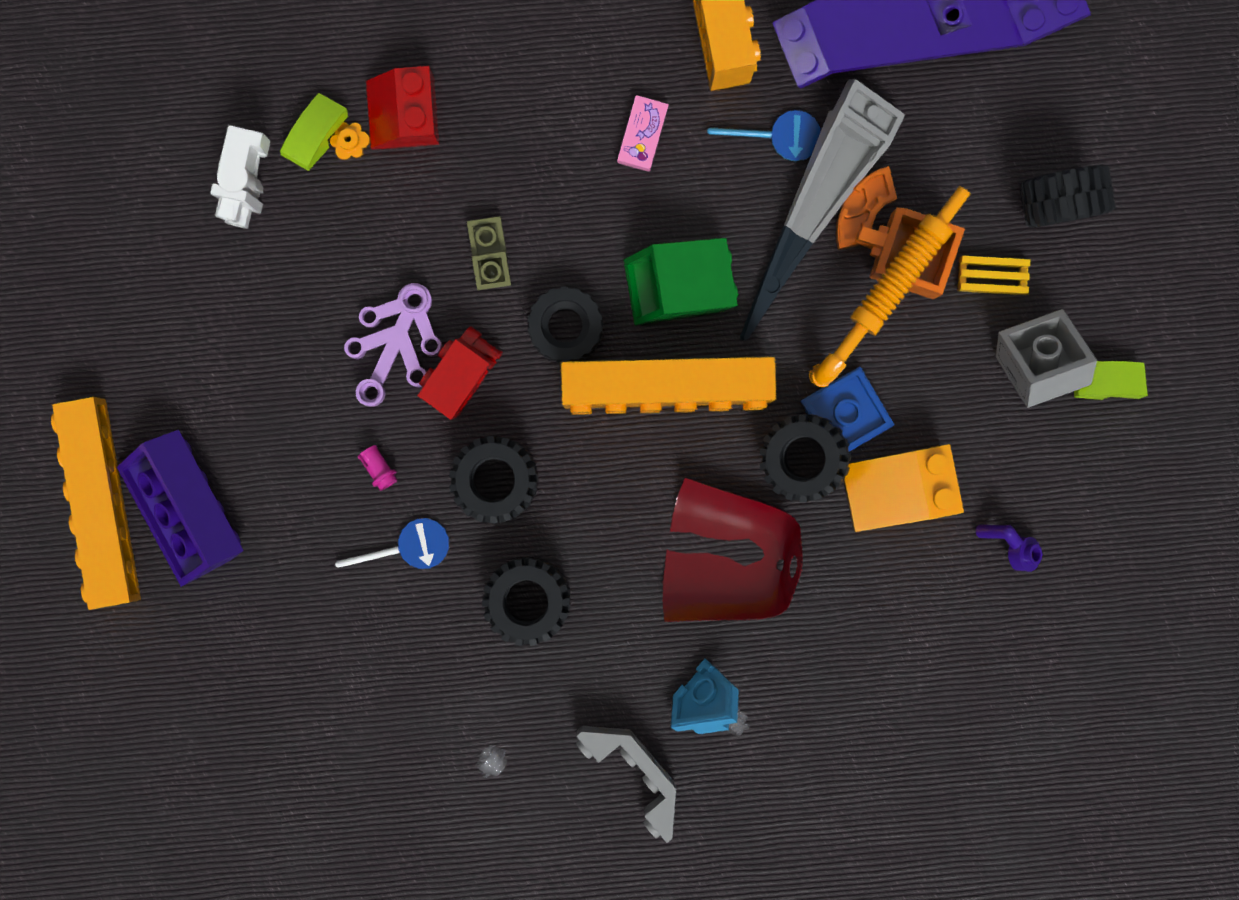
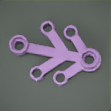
[344,283,443,407]

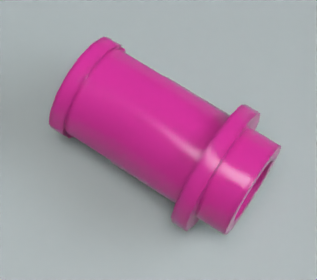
[357,445,398,491]

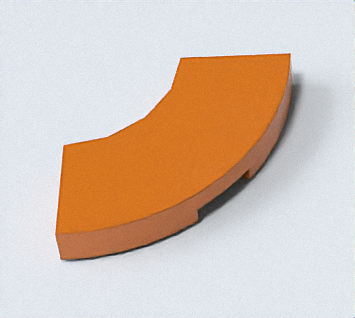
[836,166,897,250]

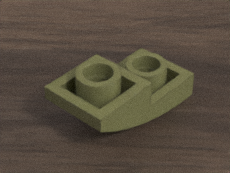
[467,216,511,291]

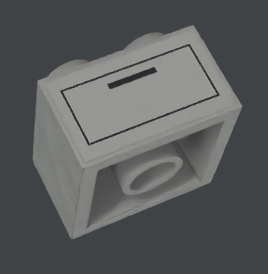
[996,309,1097,408]

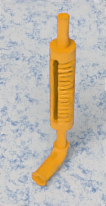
[809,186,970,387]

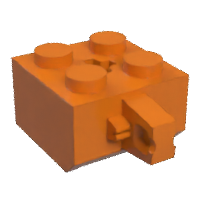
[855,207,965,300]

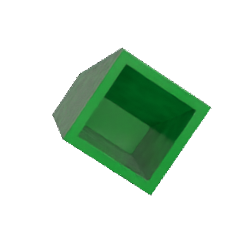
[624,238,738,326]

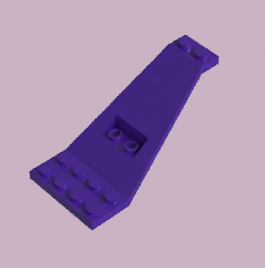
[772,0,1091,88]

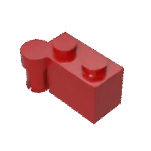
[417,326,503,420]

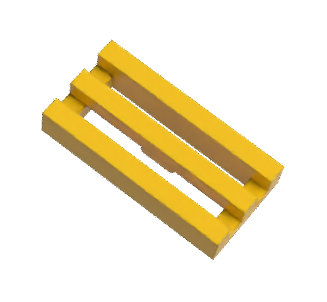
[958,256,1030,295]

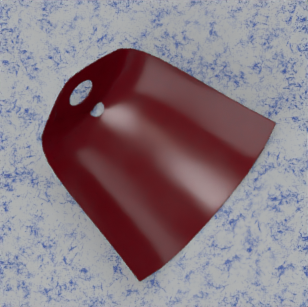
[663,478,803,622]

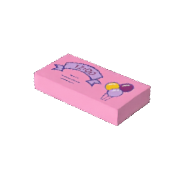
[617,95,669,172]

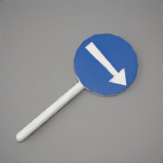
[335,518,449,569]

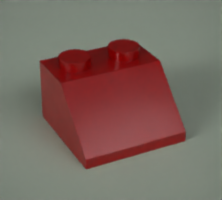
[366,66,439,150]

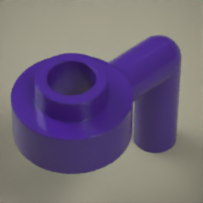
[976,525,1043,572]

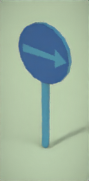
[707,110,821,161]

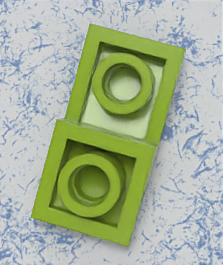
[280,93,348,171]
[1074,361,1148,400]

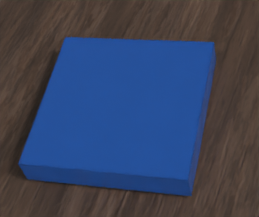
[800,366,894,451]

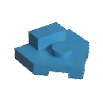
[671,658,739,734]

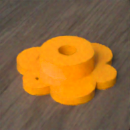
[330,122,370,160]

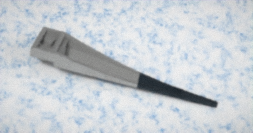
[740,79,905,341]

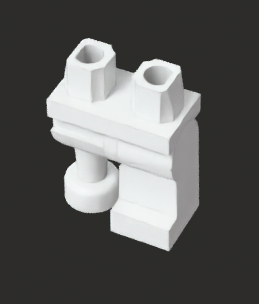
[210,125,270,229]

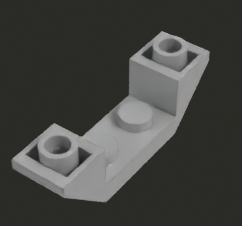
[576,726,676,843]

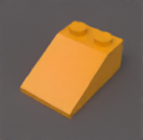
[844,444,964,532]

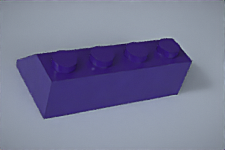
[117,430,244,587]

